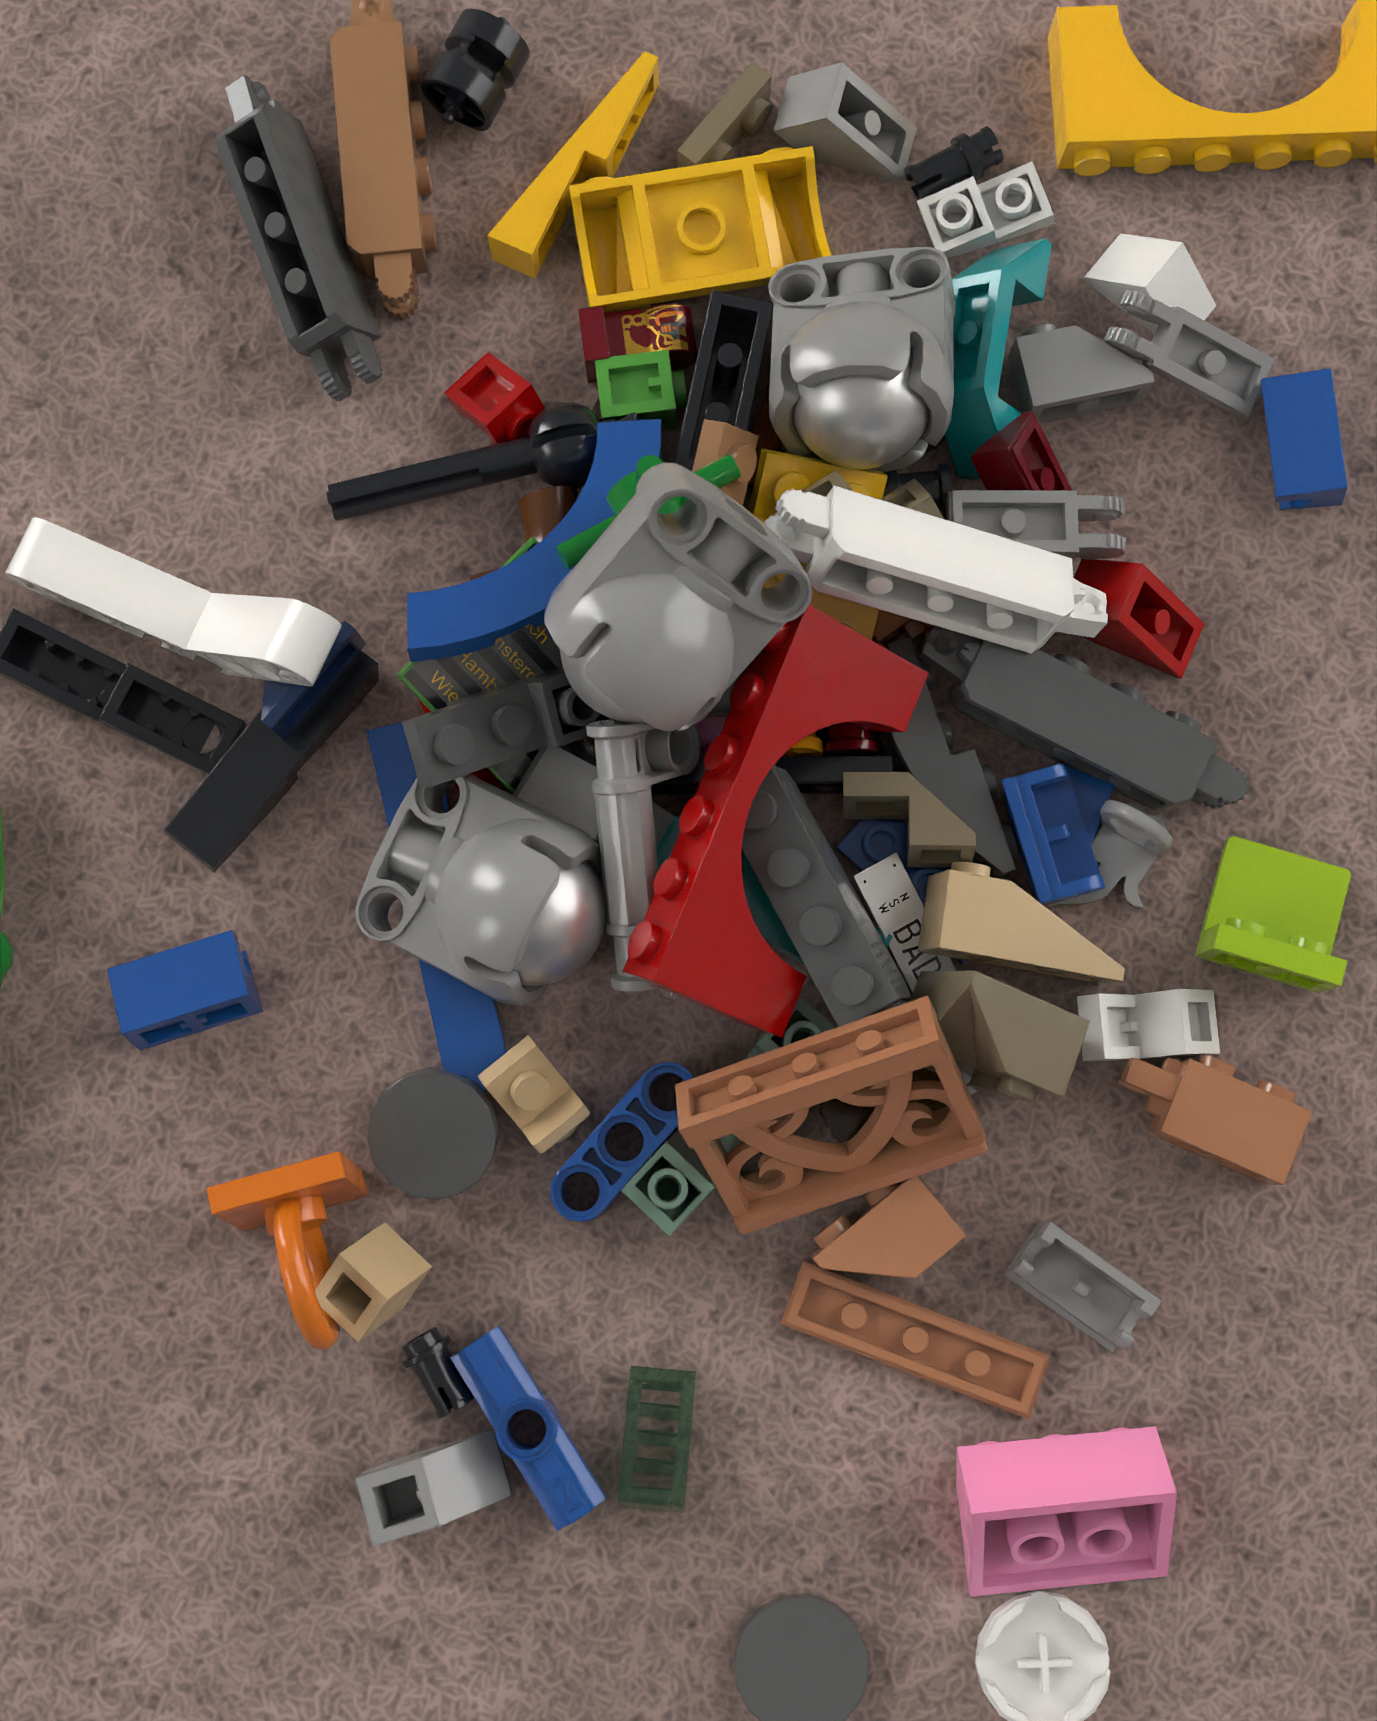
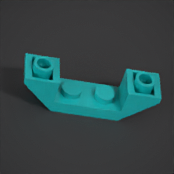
[945,238,1052,480]

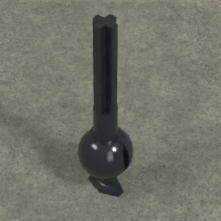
[326,402,642,521]

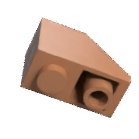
[809,1176,966,1279]

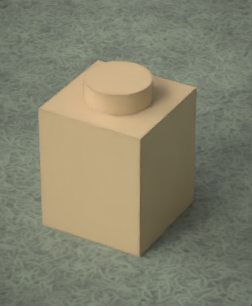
[315,1222,432,1343]

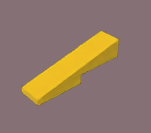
[487,51,659,279]

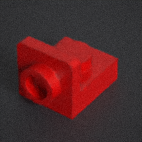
[444,352,546,444]

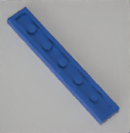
[367,722,507,1092]

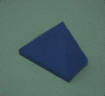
[261,621,366,741]

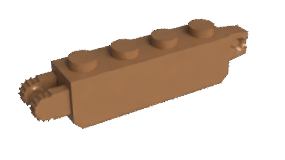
[330,0,438,321]

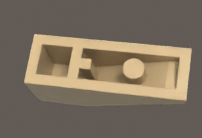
[918,862,1125,984]

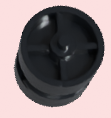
[421,9,530,131]

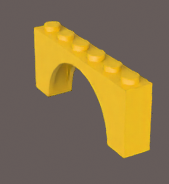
[1048,0,1377,176]

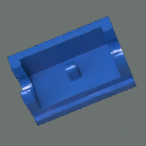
[1260,368,1348,510]
[999,763,1105,906]
[107,930,263,1051]

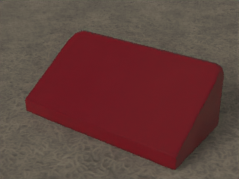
[971,411,1072,491]

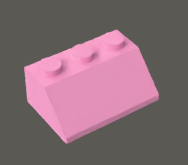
[956,1426,1177,1597]

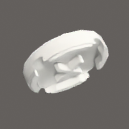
[975,1590,1110,1721]

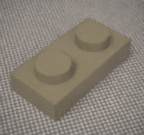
[677,62,773,168]

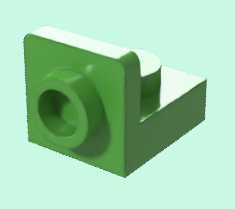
[595,350,687,430]

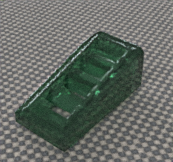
[617,1366,696,1513]

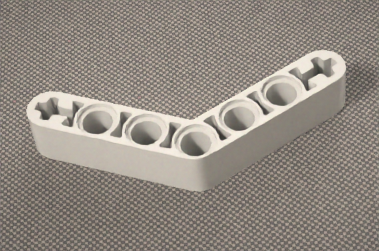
[5,517,342,686]

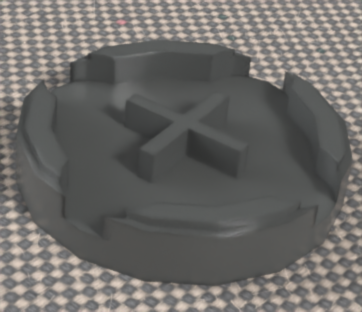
[367,1067,500,1199]
[734,1593,869,1721]

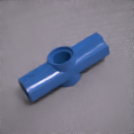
[450,1325,607,1531]

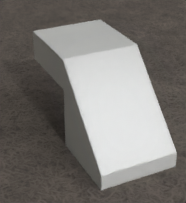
[1077,989,1220,1061]

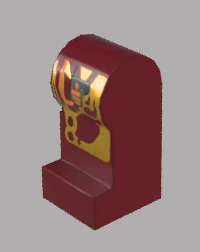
[578,303,698,383]

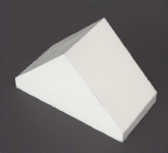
[1083,233,1216,334]

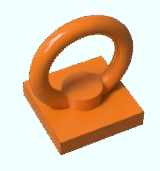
[206,1151,369,1350]

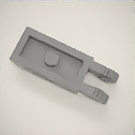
[1104,290,1275,418]
[946,490,1126,560]

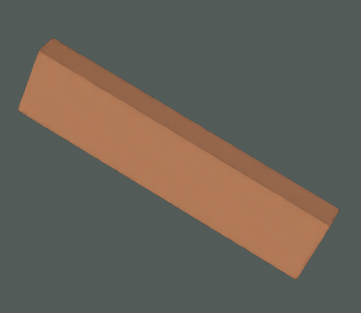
[780,1261,1050,1419]

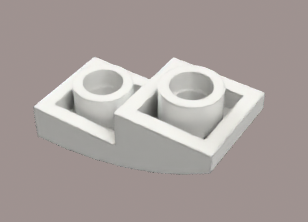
[917,161,1055,258]

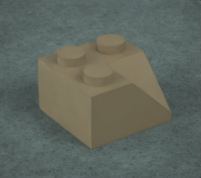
[910,971,1090,1103]

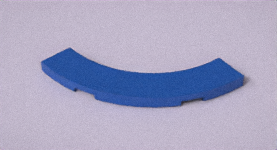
[407,419,661,662]

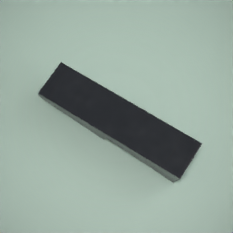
[0,608,244,774]
[164,651,379,873]

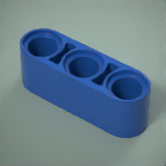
[550,1062,694,1222]

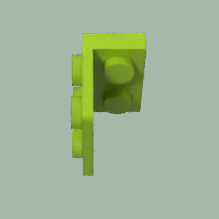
[1194,836,1351,993]

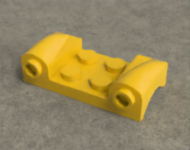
[569,146,832,313]

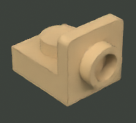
[477,1035,590,1154]

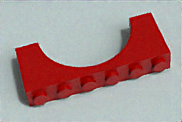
[622,605,929,1038]

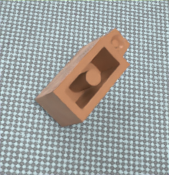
[1117,1054,1312,1185]

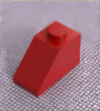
[1074,559,1205,679]

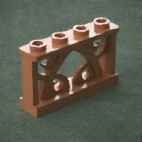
[675,995,988,1234]

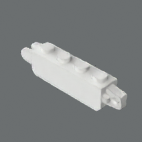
[764,486,1108,653]

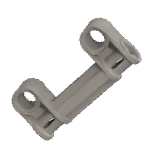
[586,719,701,991]

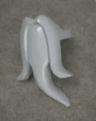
[1048,800,1173,909]

